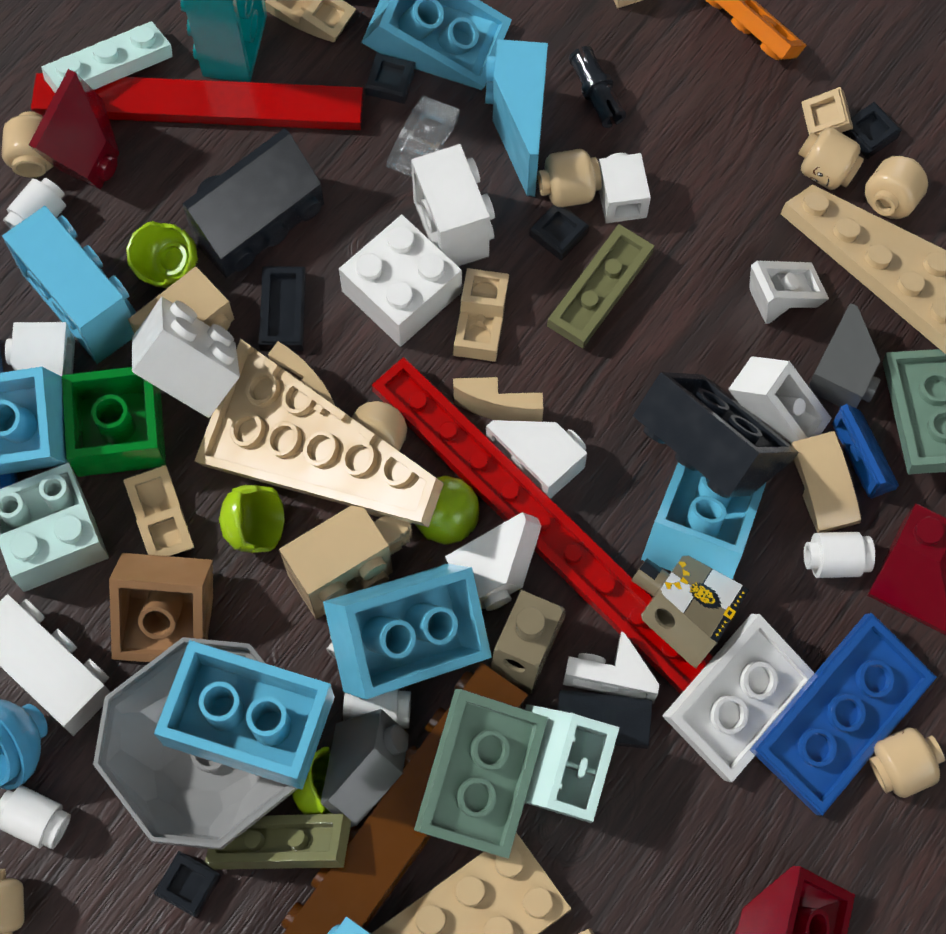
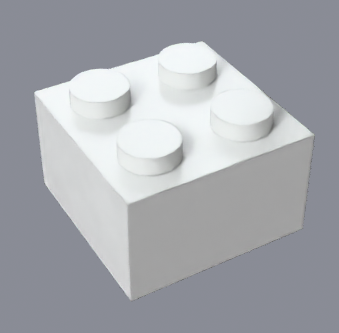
[411,144,495,266]
[339,214,462,347]
[132,297,240,418]

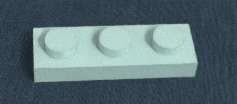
[41,21,173,93]

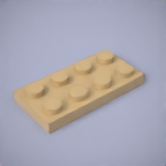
[371,832,571,934]

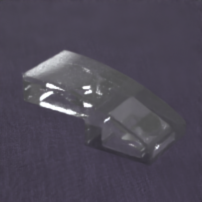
[386,96,460,177]

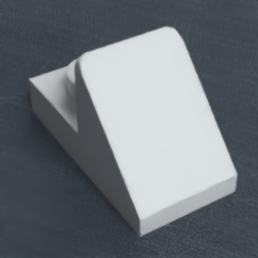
[750,261,829,324]
[563,632,659,704]

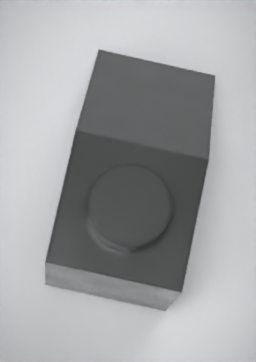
[808,303,881,408]
[321,709,409,828]

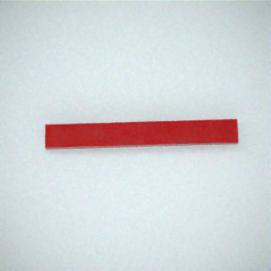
[31,73,364,131]

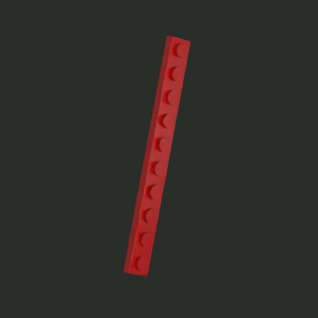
[372,357,713,694]

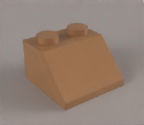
[109,553,213,662]

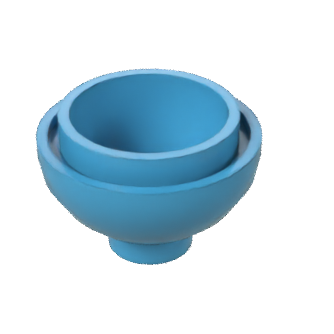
[0,699,48,790]

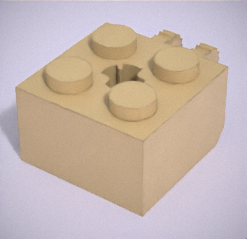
[279,505,412,619]

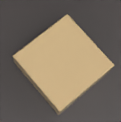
[801,87,853,136]

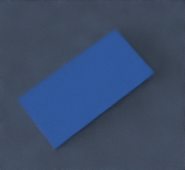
[750,613,937,816]

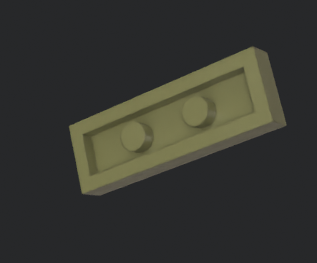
[547,224,654,349]
[205,814,351,870]

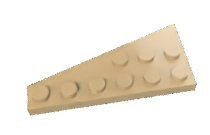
[781,184,946,354]
[195,339,444,527]

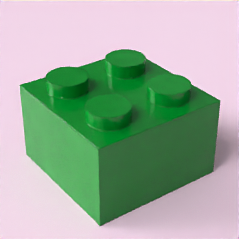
[62,367,166,477]

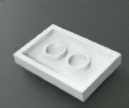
[663,614,814,782]

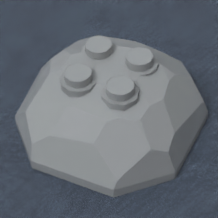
[93,637,298,850]

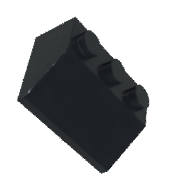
[182,128,324,278]
[633,372,799,498]

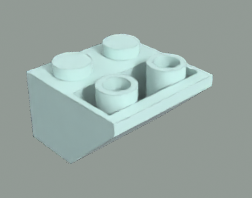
[0,462,109,592]
[525,704,620,823]

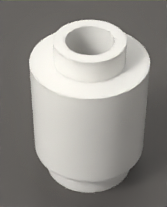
[3,178,66,229]
[804,532,875,578]
[343,688,411,729]
[0,785,71,849]

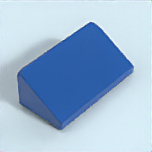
[832,404,899,499]

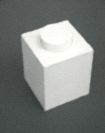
[599,153,651,223]

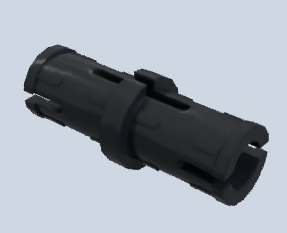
[568,46,627,128]

